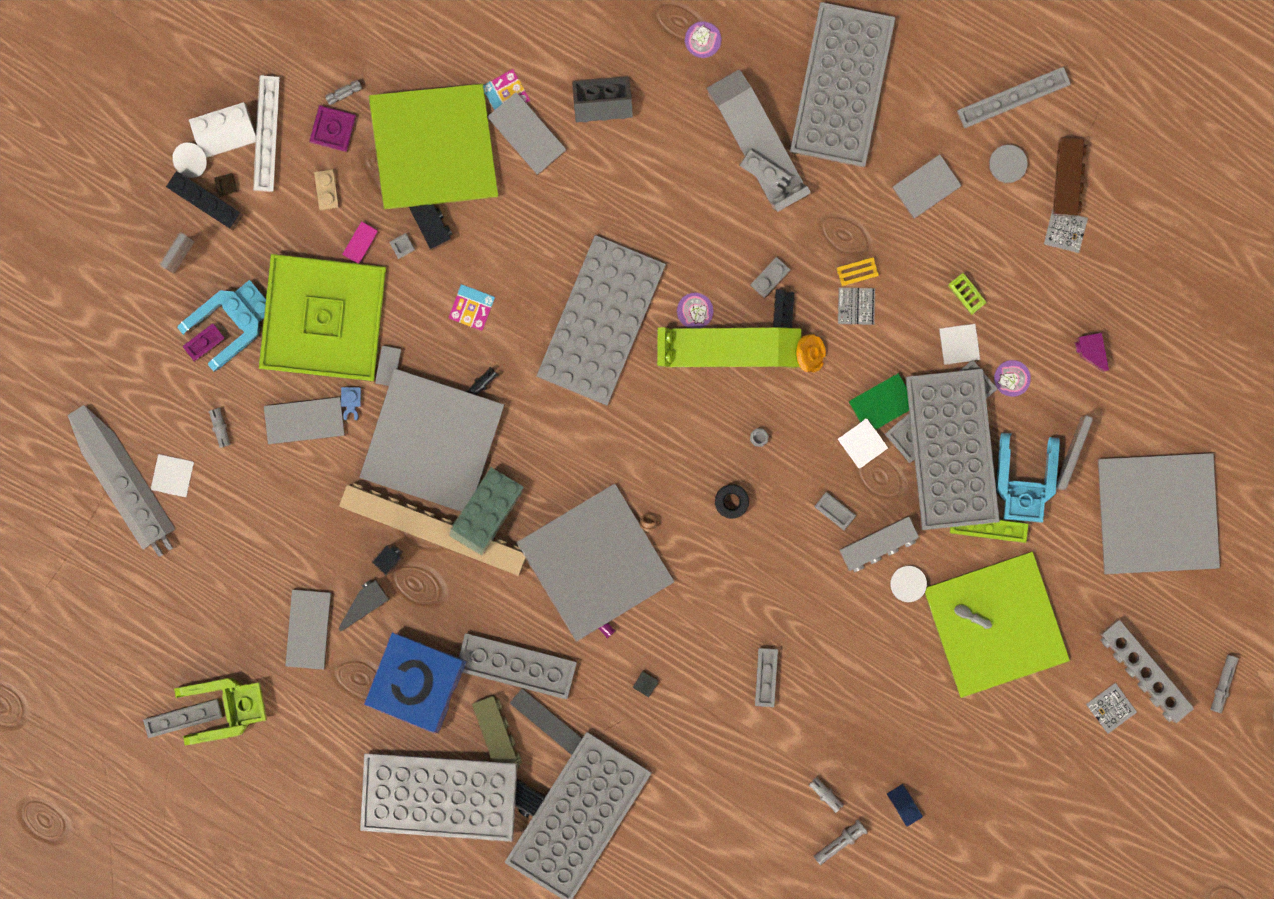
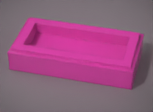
[342,222,378,264]

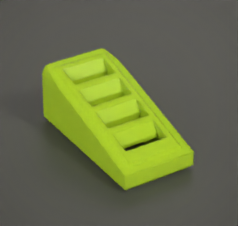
[947,273,986,315]

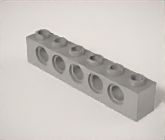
[1099,619,1194,723]

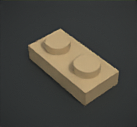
[314,170,339,211]

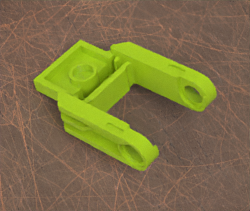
[174,678,267,746]

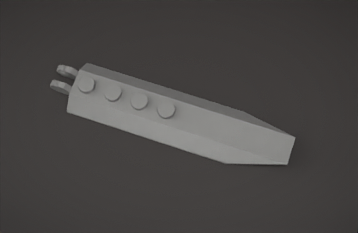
[68,405,175,557]

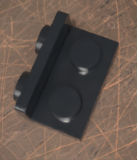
[773,289,794,328]

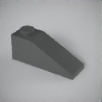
[338,579,390,632]

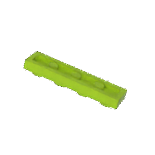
[949,520,1028,543]

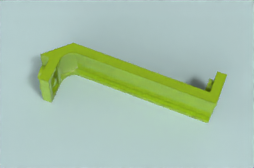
[657,327,801,368]

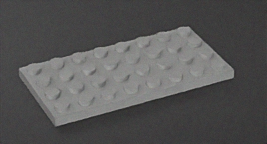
[790,2,895,168]
[536,235,666,406]
[906,369,999,530]
[504,732,652,899]
[360,753,517,842]

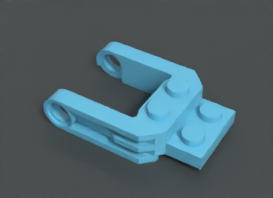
[177,280,266,372]
[996,432,1060,523]

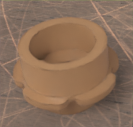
[639,514,658,531]

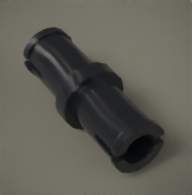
[465,367,499,395]

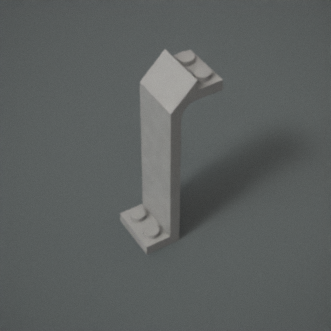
[706,69,811,212]

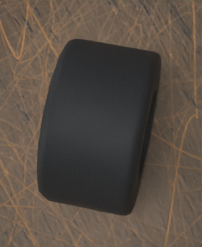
[715,484,749,519]

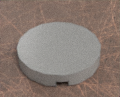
[989,145,1027,183]

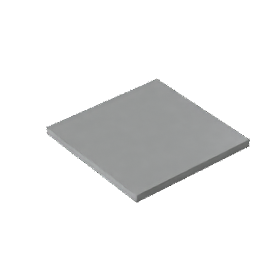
[359,369,505,512]
[1098,453,1220,574]
[516,484,674,642]

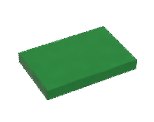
[848,373,909,430]

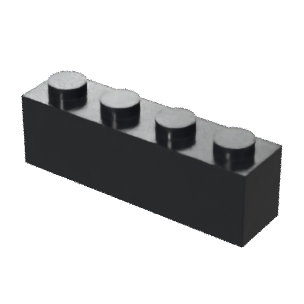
[166,171,243,231]
[409,204,453,251]

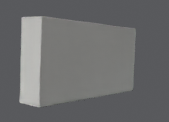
[375,346,401,386]
[814,492,856,530]

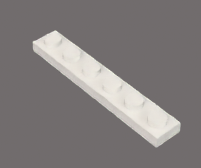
[253,75,279,192]

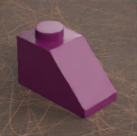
[1074,333,1109,372]

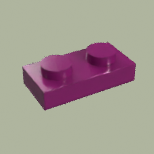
[182,323,225,362]

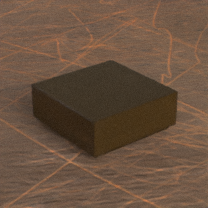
[214,173,238,197]

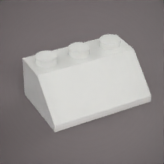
[189,102,256,158]

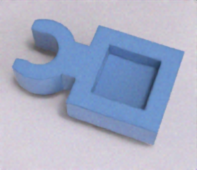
[341,387,361,420]

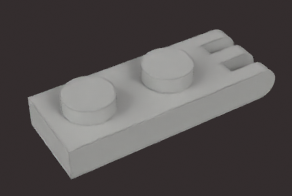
[739,149,792,194]

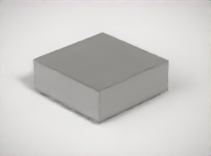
[389,233,415,259]

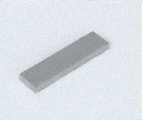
[143,699,223,738]

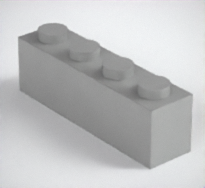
[839,517,919,573]

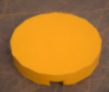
[796,334,826,373]

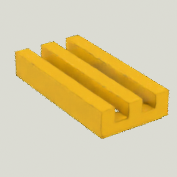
[836,257,879,286]

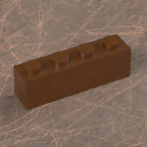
[1053,137,1087,217]

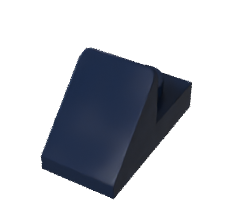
[886,784,923,827]

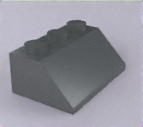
[572,76,633,122]

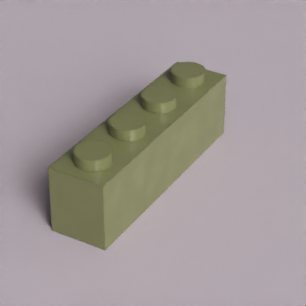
[472,695,522,770]

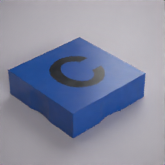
[364,633,467,733]

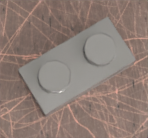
[750,257,790,298]

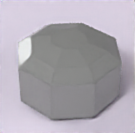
[750,428,768,447]

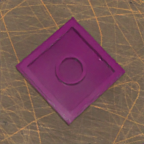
[309,105,356,152]

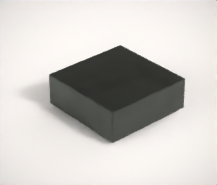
[632,671,659,698]

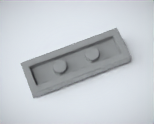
[755,648,778,707]

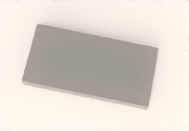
[487,92,566,175]
[264,397,345,444]
[1056,415,1093,490]
[285,590,331,670]

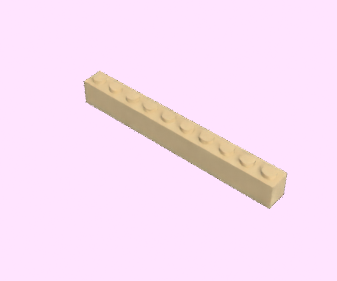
[339,483,526,576]

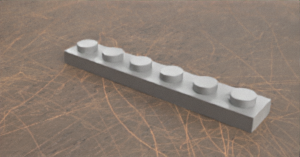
[957,67,1071,129]

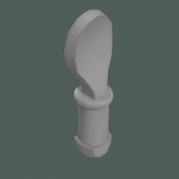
[954,605,992,629]

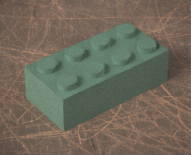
[449,467,524,556]

